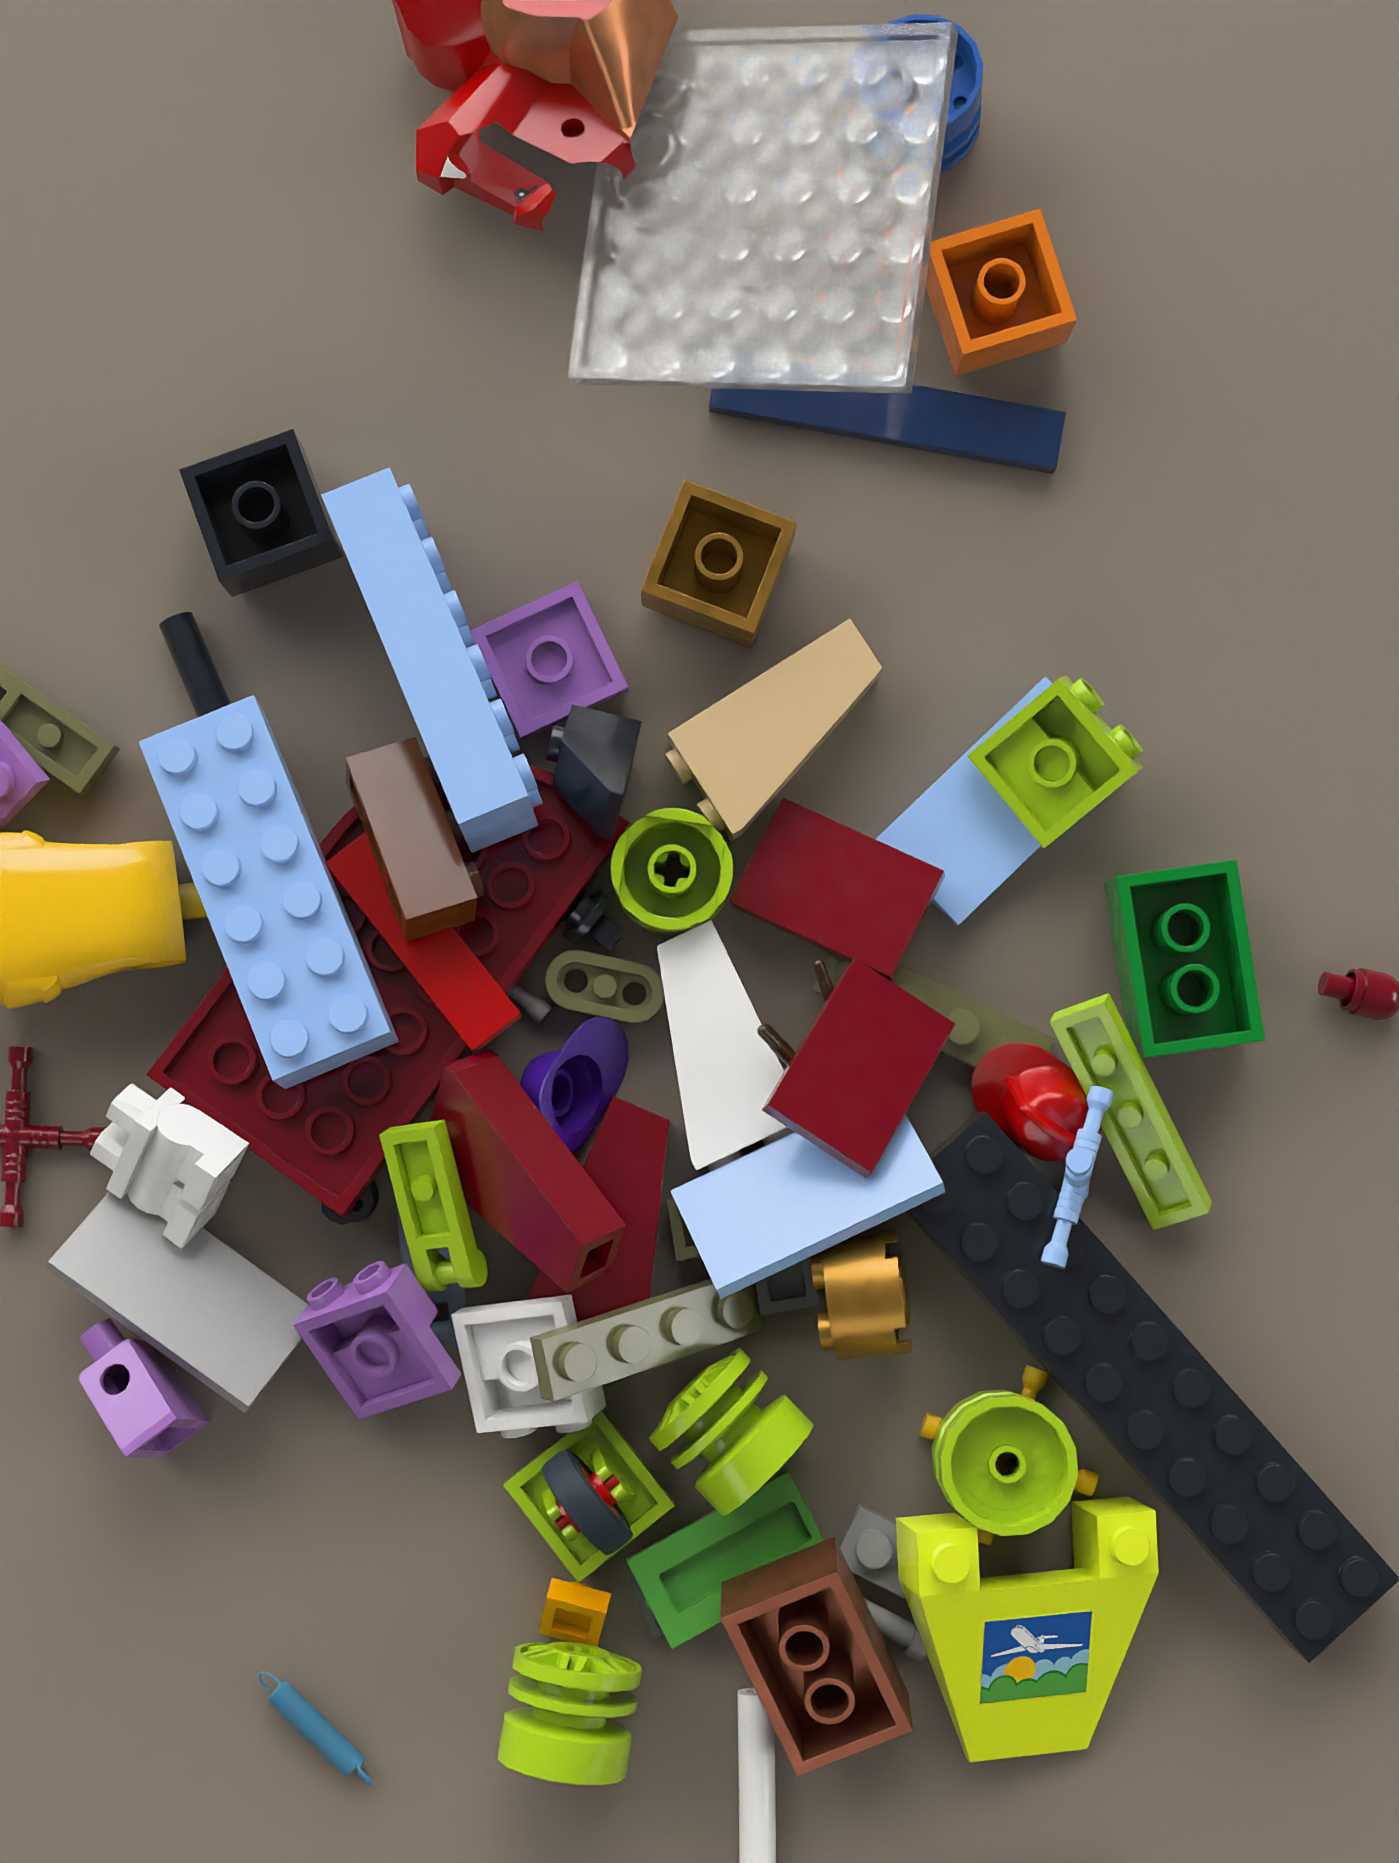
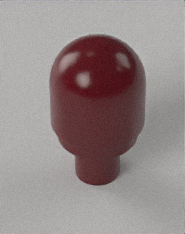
[1318,968,1399,1020]

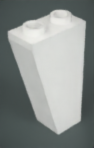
[657,920,794,1172]

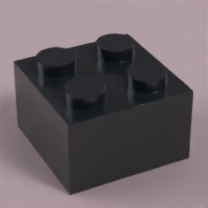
[179,429,343,597]

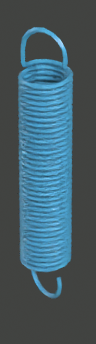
[259,1671,373,1786]

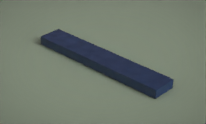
[709,349,1066,474]

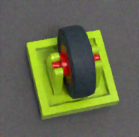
[503,1409,675,1583]

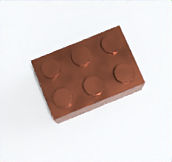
[720,1537,913,1776]

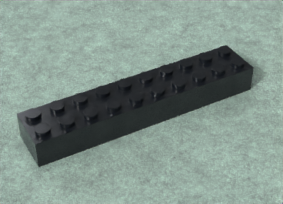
[906,1111,1399,1663]

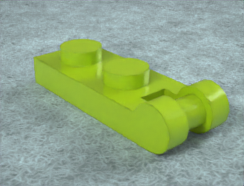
[379,1119,488,1293]

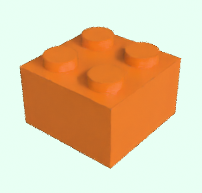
[920,209,1077,376]

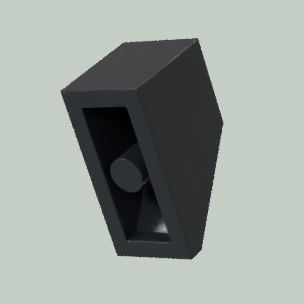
[546,704,642,840]

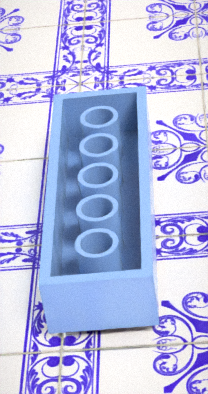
[321,467,543,853]
[139,695,399,1089]

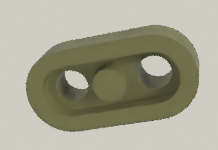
[545,950,664,1024]

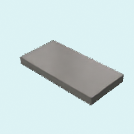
[47,1191,308,1414]

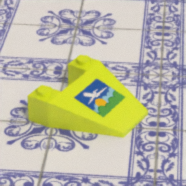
[896,1496,1159,1762]

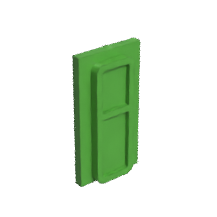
[626,1470,824,1649]

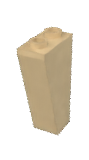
[664,619,883,842]

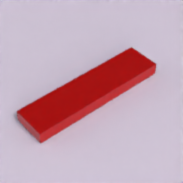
[325,833,523,1054]

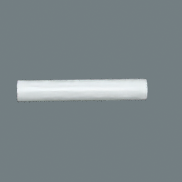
[738,1687,776,1863]

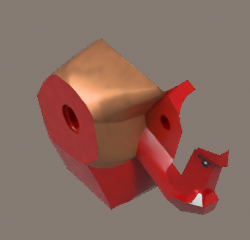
[392,0,678,231]

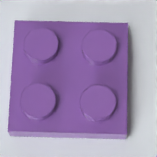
[470,581,629,741]

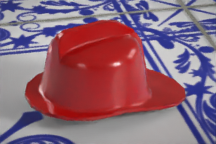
[971,1042,1102,1161]

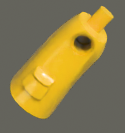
[0,830,208,1009]

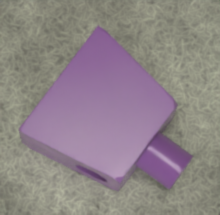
[78,1318,211,1459]

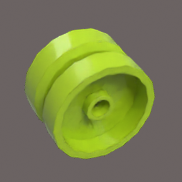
[931,1389,1078,1536]

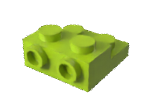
[967,675,1143,848]

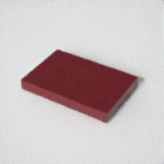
[729,798,945,981]
[762,957,955,1177]

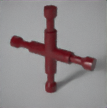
[0,1046,107,1227]

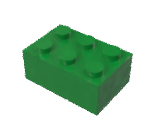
[1104,859,1265,1058]

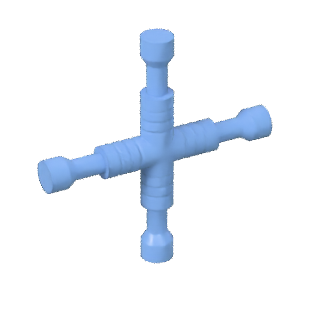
[1040,1086,1114,1269]

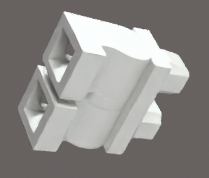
[90,1083,249,1249]

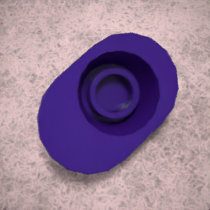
[520,1017,629,1152]

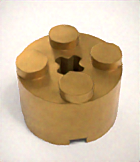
[810,1230,913,1361]

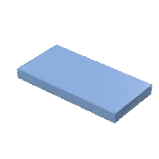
[876,677,1052,927]
[671,1114,945,1299]

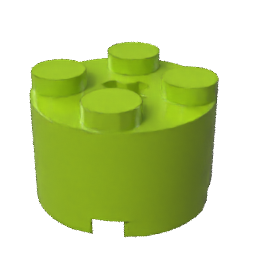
[611,808,733,935]

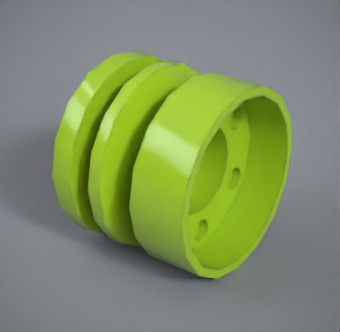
[649,1347,814,1516]
[498,1641,642,1785]

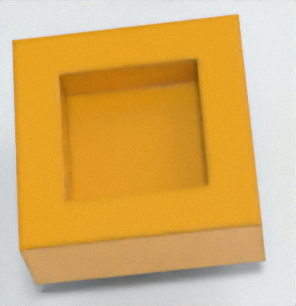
[538,1577,611,1647]

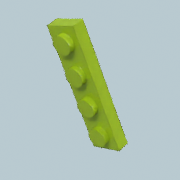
[1050,993,1212,1230]

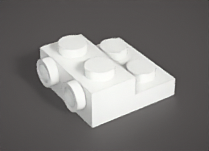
[451,1295,606,1438]

